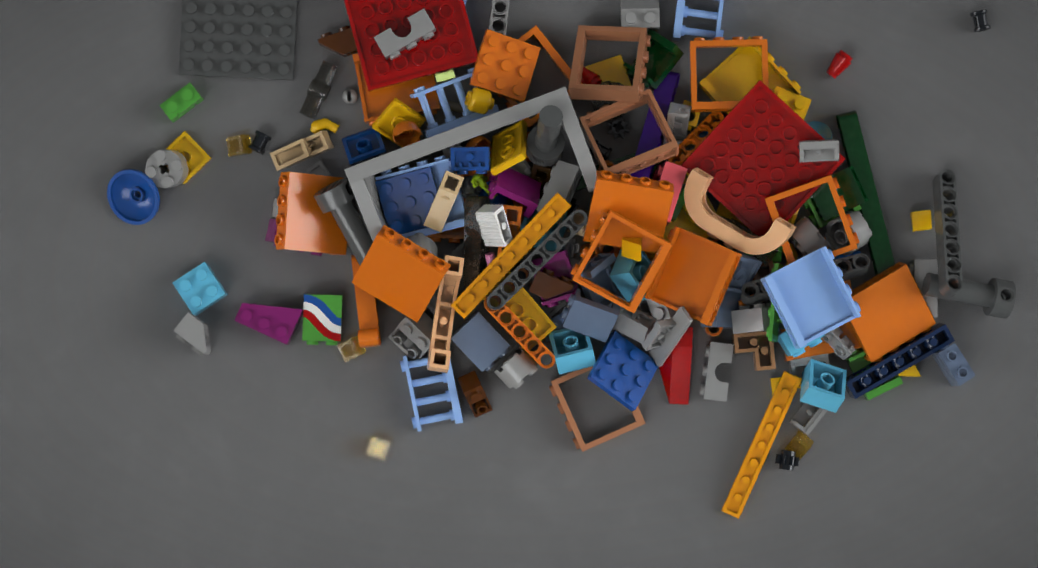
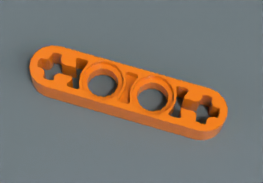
[668,112,724,166]

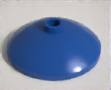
[107,169,160,225]

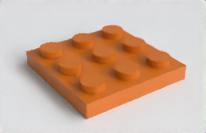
[469,29,541,103]

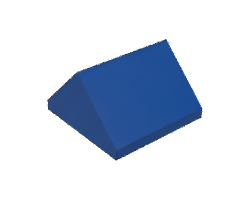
[342,128,387,167]

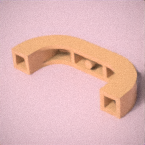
[684,167,796,255]
[427,255,464,373]

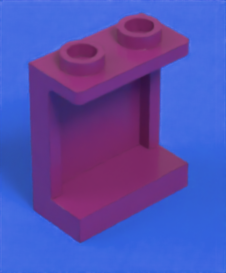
[487,168,541,219]
[531,249,579,308]

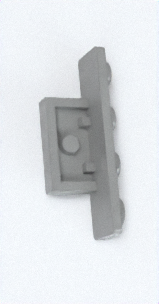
[642,306,693,367]

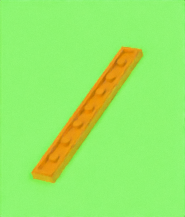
[450,192,572,319]
[721,371,802,519]

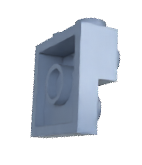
[727,249,763,293]

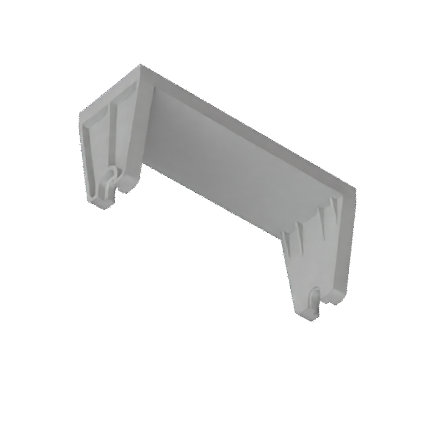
[344,87,597,241]

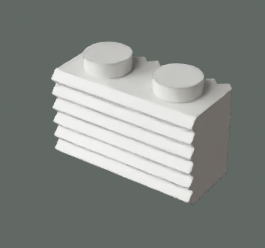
[475,204,513,247]

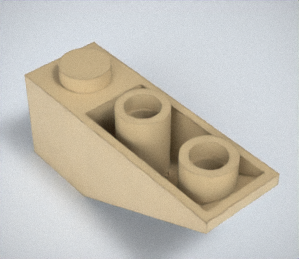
[424,170,464,232]

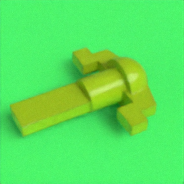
[471,174,498,199]

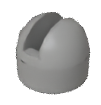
[342,89,358,105]

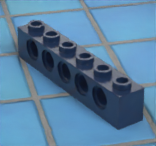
[846,323,955,399]

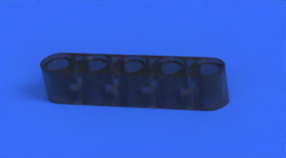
[463,196,491,289]

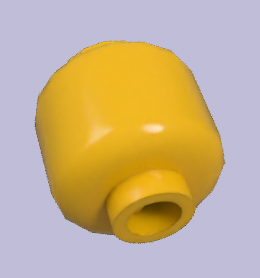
[465,87,495,114]

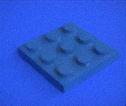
[375,166,447,234]
[587,331,658,411]

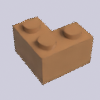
[732,331,776,371]

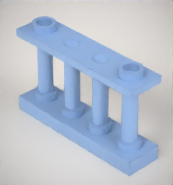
[672,0,724,41]
[410,67,499,138]
[400,355,463,432]

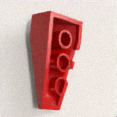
[659,327,693,405]

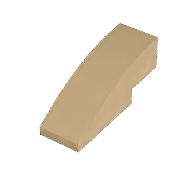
[270,130,334,171]

